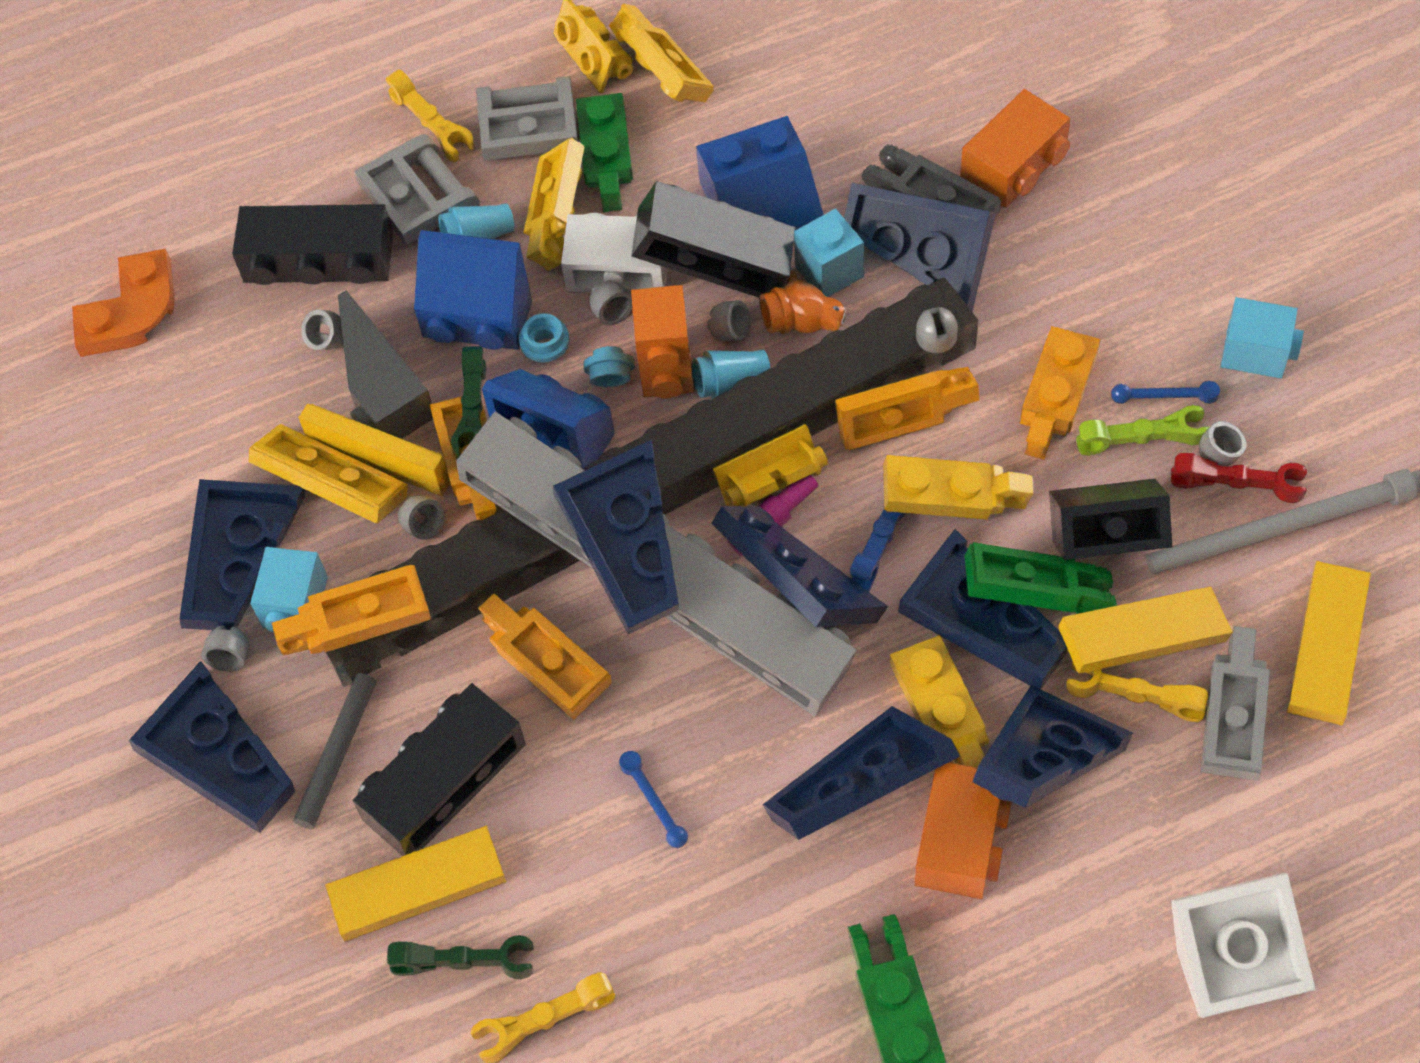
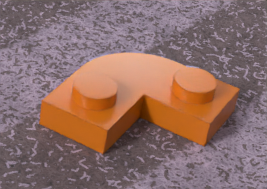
[72,248,175,357]

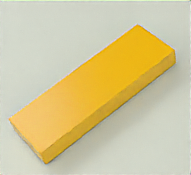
[298,403,450,497]
[248,424,408,524]
[1286,561,1371,725]
[1058,586,1233,674]
[325,825,506,942]

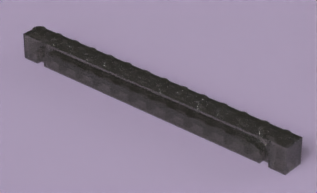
[323,277,978,688]

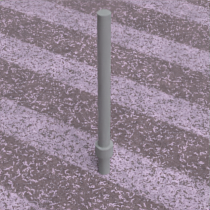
[1146,469,1420,575]

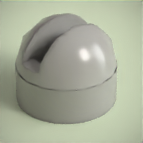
[590,281,632,325]
[707,300,751,342]
[916,307,958,353]
[301,310,343,350]
[1199,421,1246,466]
[398,495,445,540]
[201,625,248,672]

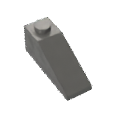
[338,290,433,439]

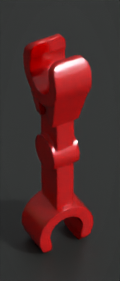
[1171,453,1307,503]

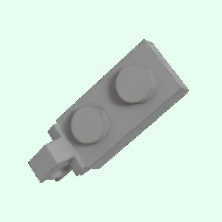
[1201,626,1270,781]

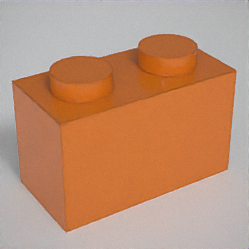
[960,88,1071,208]
[631,285,694,399]
[914,762,1012,900]

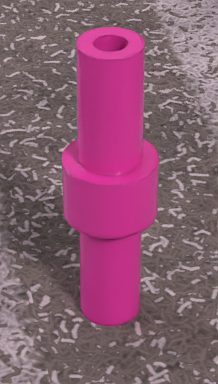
[727,475,819,556]

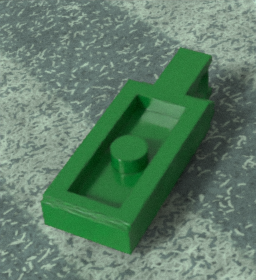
[576,93,633,212]

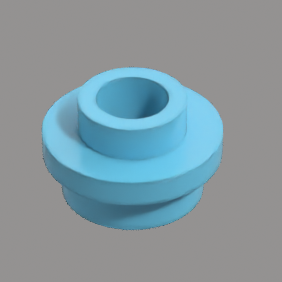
[519,313,570,362]
[583,346,635,387]

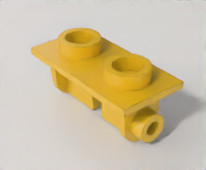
[553,0,633,93]
[713,424,828,506]

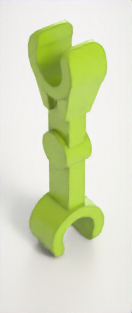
[1076,405,1209,456]

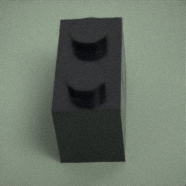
[1049,478,1173,560]

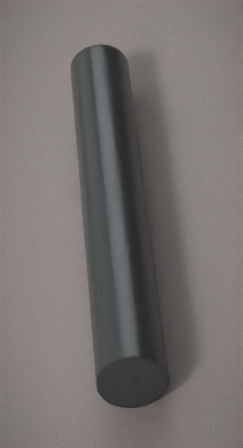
[293,673,377,829]

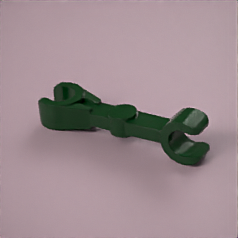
[451,346,486,460]
[387,935,534,979]

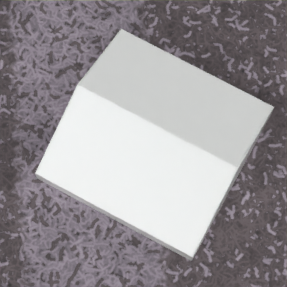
[1171,873,1316,1018]

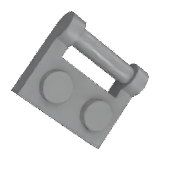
[476,76,578,161]
[354,135,480,245]

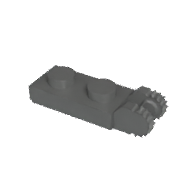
[861,144,1001,215]

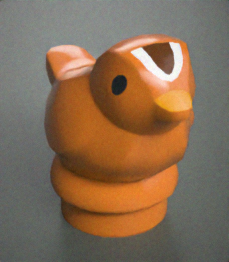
[759,270,846,334]

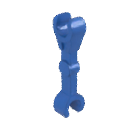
[850,509,907,592]

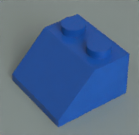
[696,116,824,230]
[414,230,532,350]
[482,369,615,470]

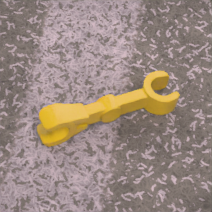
[385,69,475,162]
[1066,661,1208,722]
[471,972,615,1063]

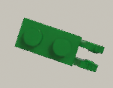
[964,542,1117,614]
[847,914,947,1063]

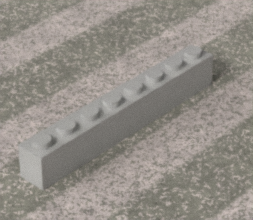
[456,411,857,717]

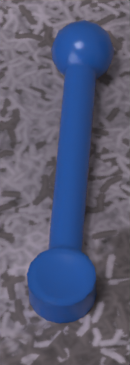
[1111,381,1220,404]
[619,751,688,848]

